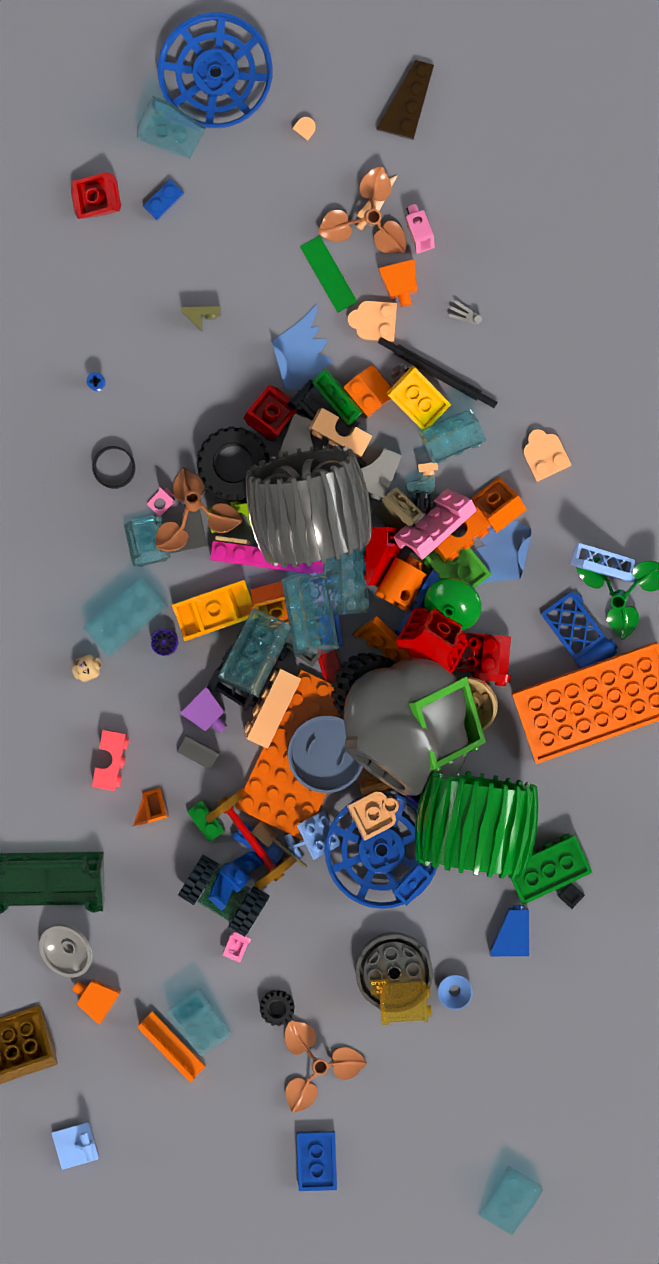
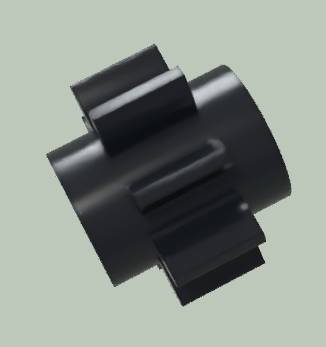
[411,493,434,513]

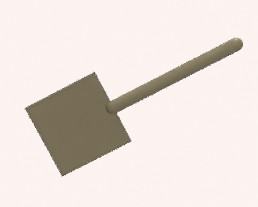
[251,821,307,868]

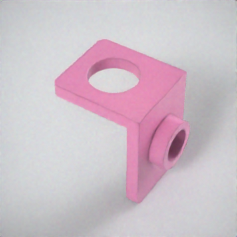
[147,487,175,517]

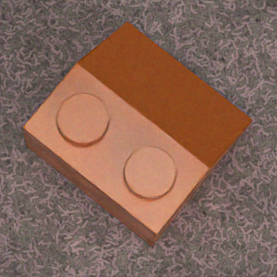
[343,365,391,419]
[471,477,527,533]
[250,580,299,631]

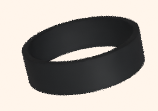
[92,446,135,489]

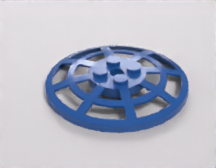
[158,12,273,128]
[325,793,437,909]

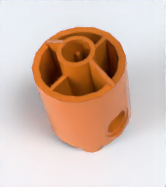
[375,556,428,612]

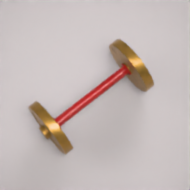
[205,788,297,890]

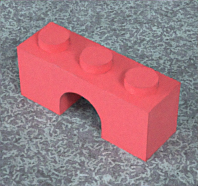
[92,729,129,791]

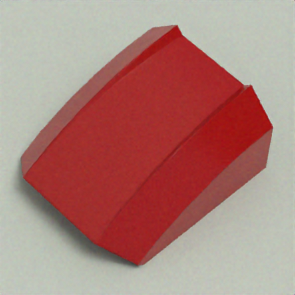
[71,172,122,219]
[244,385,298,441]

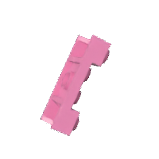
[393,488,477,560]

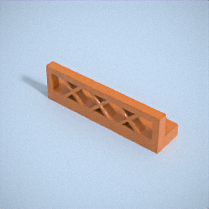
[137,1011,206,1083]

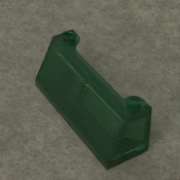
[0,852,105,914]

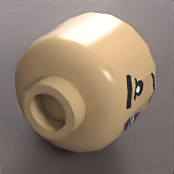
[72,654,102,682]

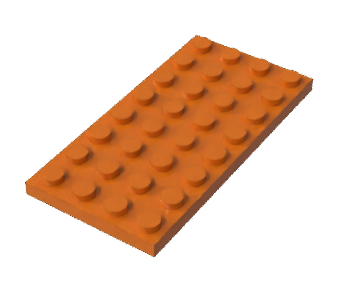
[511,641,659,764]
[235,669,344,840]

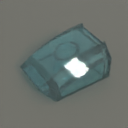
[124,515,171,567]

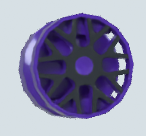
[151,629,179,656]

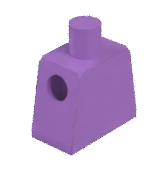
[181,687,228,733]

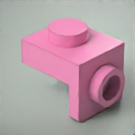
[222,932,251,963]

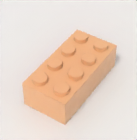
[243,667,301,749]

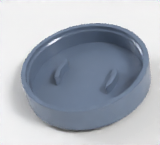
[288,715,363,793]

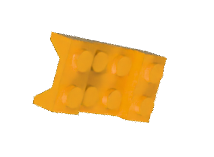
[172,580,257,641]

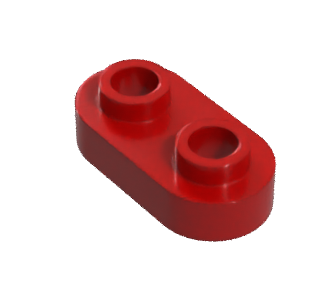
[472,672,511,686]

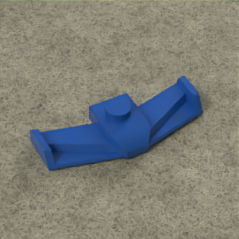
[208,852,264,911]

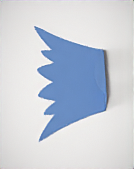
[272,304,333,392]
[473,519,532,585]

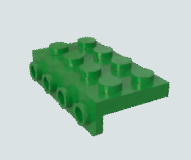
[511,833,593,905]

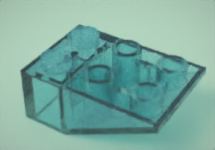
[167,987,232,1056]

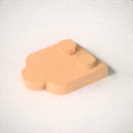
[348,301,397,342]
[523,429,571,482]
[347,792,399,840]

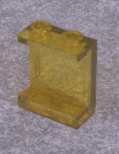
[379,980,432,1025]

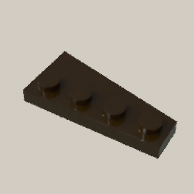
[377,60,434,140]

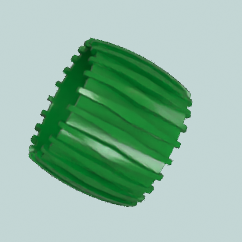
[415,771,538,879]

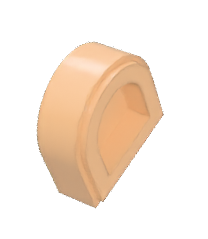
[293,117,316,141]

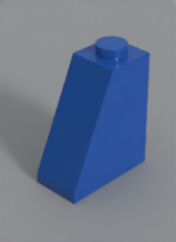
[490,905,529,957]

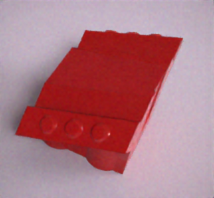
[396,608,468,674]

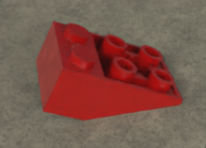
[364,527,402,586]
[454,633,511,675]

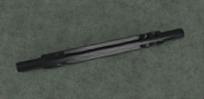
[378,337,498,408]

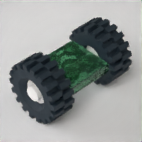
[178,854,270,937]

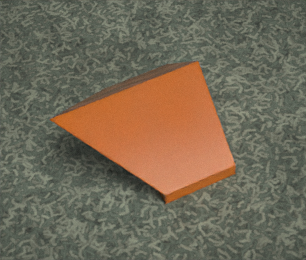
[133,787,169,826]

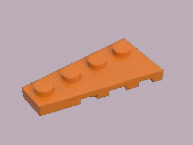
[352,616,415,662]

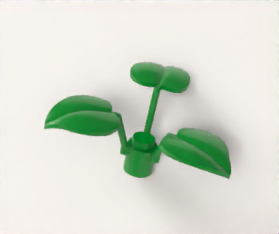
[576,557,659,640]

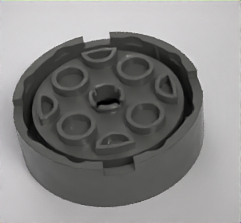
[356,932,433,1012]

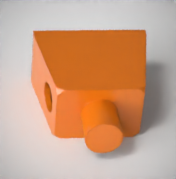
[379,259,417,307]
[72,979,121,1025]

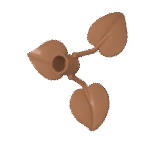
[318,166,406,253]
[155,467,242,551]
[284,1021,367,1112]

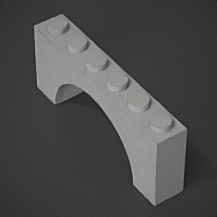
[278,414,402,501]

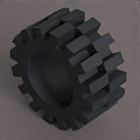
[260,990,295,1026]

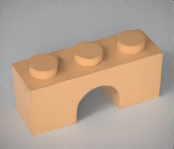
[308,408,372,457]

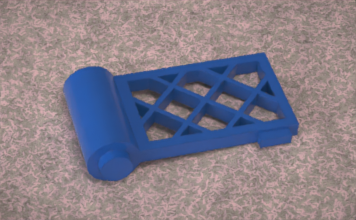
[541,591,618,668]

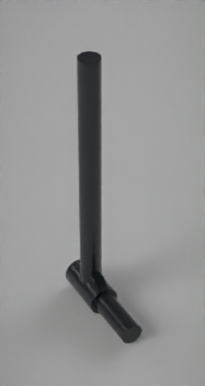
[287,379,367,468]

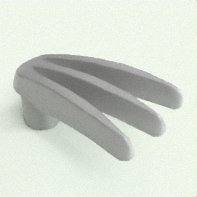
[448,300,482,325]

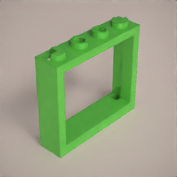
[408,677,486,772]

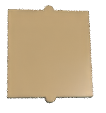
[215,536,252,546]

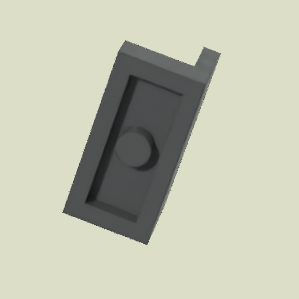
[177,735,220,770]

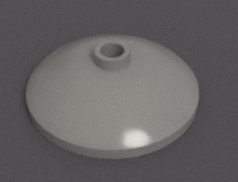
[39,924,93,978]

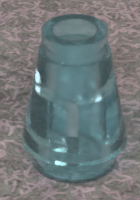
[407,475,436,494]

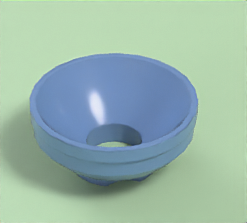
[438,975,473,1010]

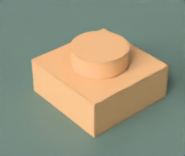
[418,462,438,476]

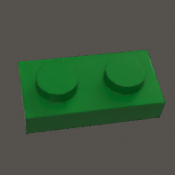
[187,800,225,842]

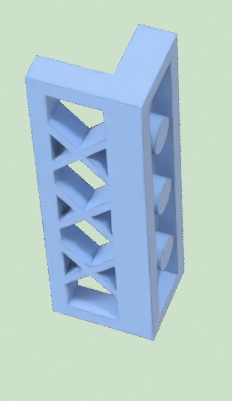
[570,543,637,583]

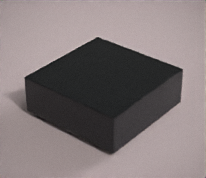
[558,883,585,909]

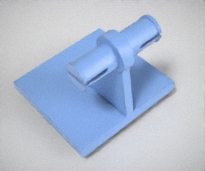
[284,810,341,860]
[52,1122,99,1170]

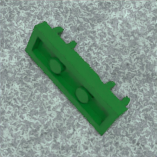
[312,369,363,425]

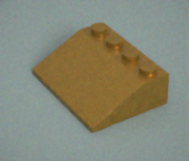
[0,1005,58,1084]

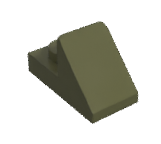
[182,306,221,331]

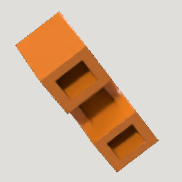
[434,507,491,563]

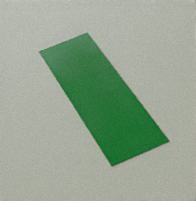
[300,236,357,313]

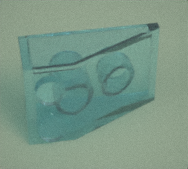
[137,96,205,159]
[479,1166,543,1235]

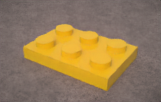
[386,366,451,432]

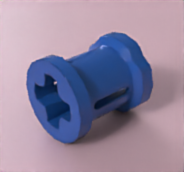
[86,372,106,391]

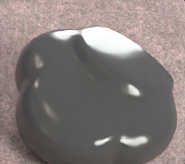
[344,658,468,795]

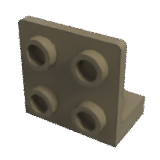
[374,487,424,528]

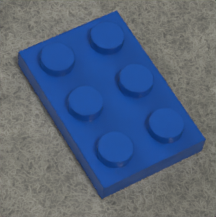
[297,1131,337,1191]

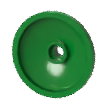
[424,577,482,630]

